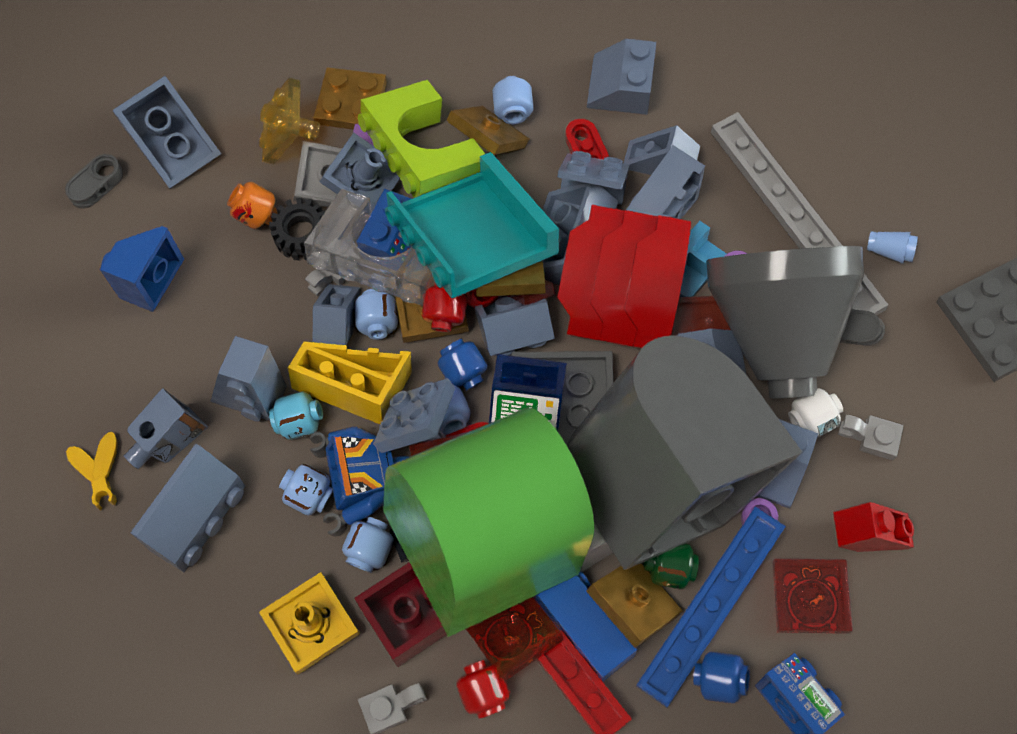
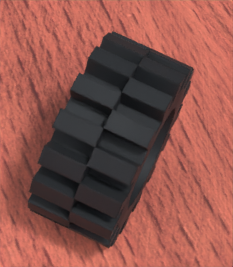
[269,198,331,261]

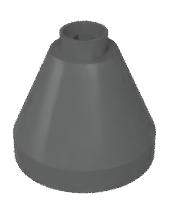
[706,246,864,398]

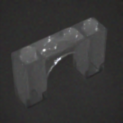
[304,188,434,306]

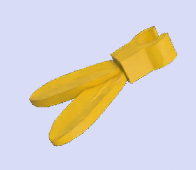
[66,432,118,511]

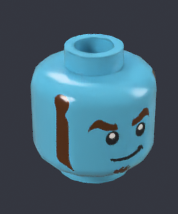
[269,392,323,440]

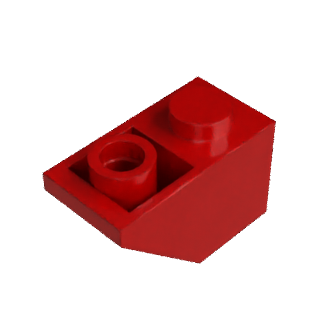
[833,502,914,552]

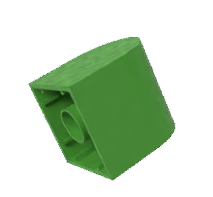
[383,407,594,637]

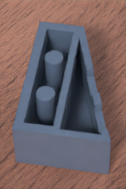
[626,145,705,219]
[210,336,287,421]

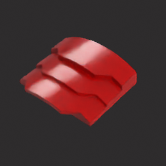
[557,205,691,349]

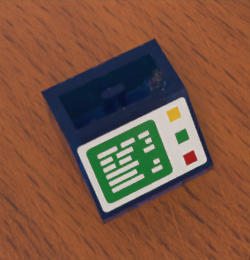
[489,354,567,431]

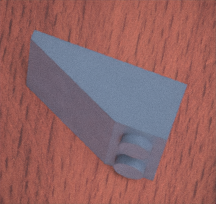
[113,76,221,189]

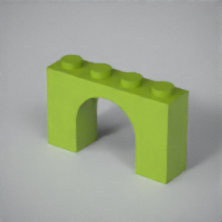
[358,80,485,198]

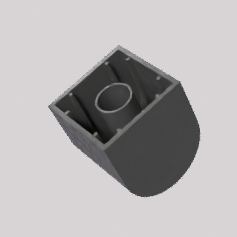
[567,336,802,570]

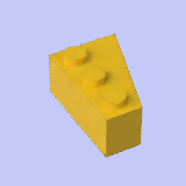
[288,341,412,424]

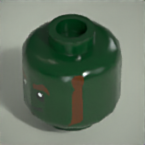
[644,543,699,589]

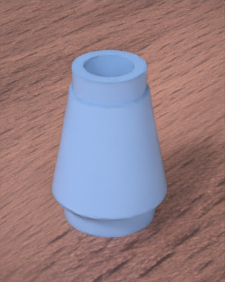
[867,231,918,264]

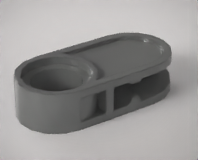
[65,154,123,209]
[840,309,885,346]

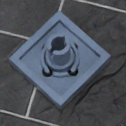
[320,133,400,216]
[373,378,455,453]

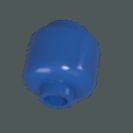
[437,339,487,391]
[693,652,750,703]

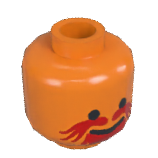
[227,182,277,229]

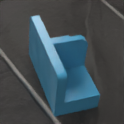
[680,221,727,301]

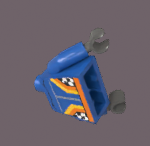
[310,426,409,537]

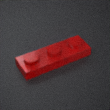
[533,630,632,734]

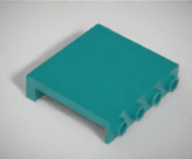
[385,152,559,298]

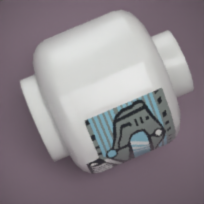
[788,388,843,438]

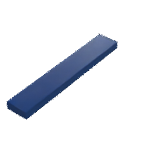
[636,507,786,708]

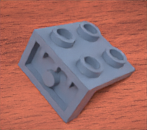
[557,151,630,205]

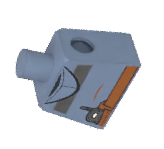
[123,388,208,469]

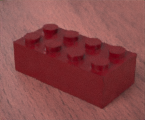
[354,562,447,668]

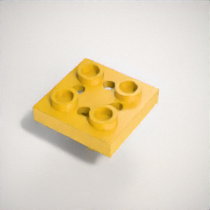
[259,572,360,675]

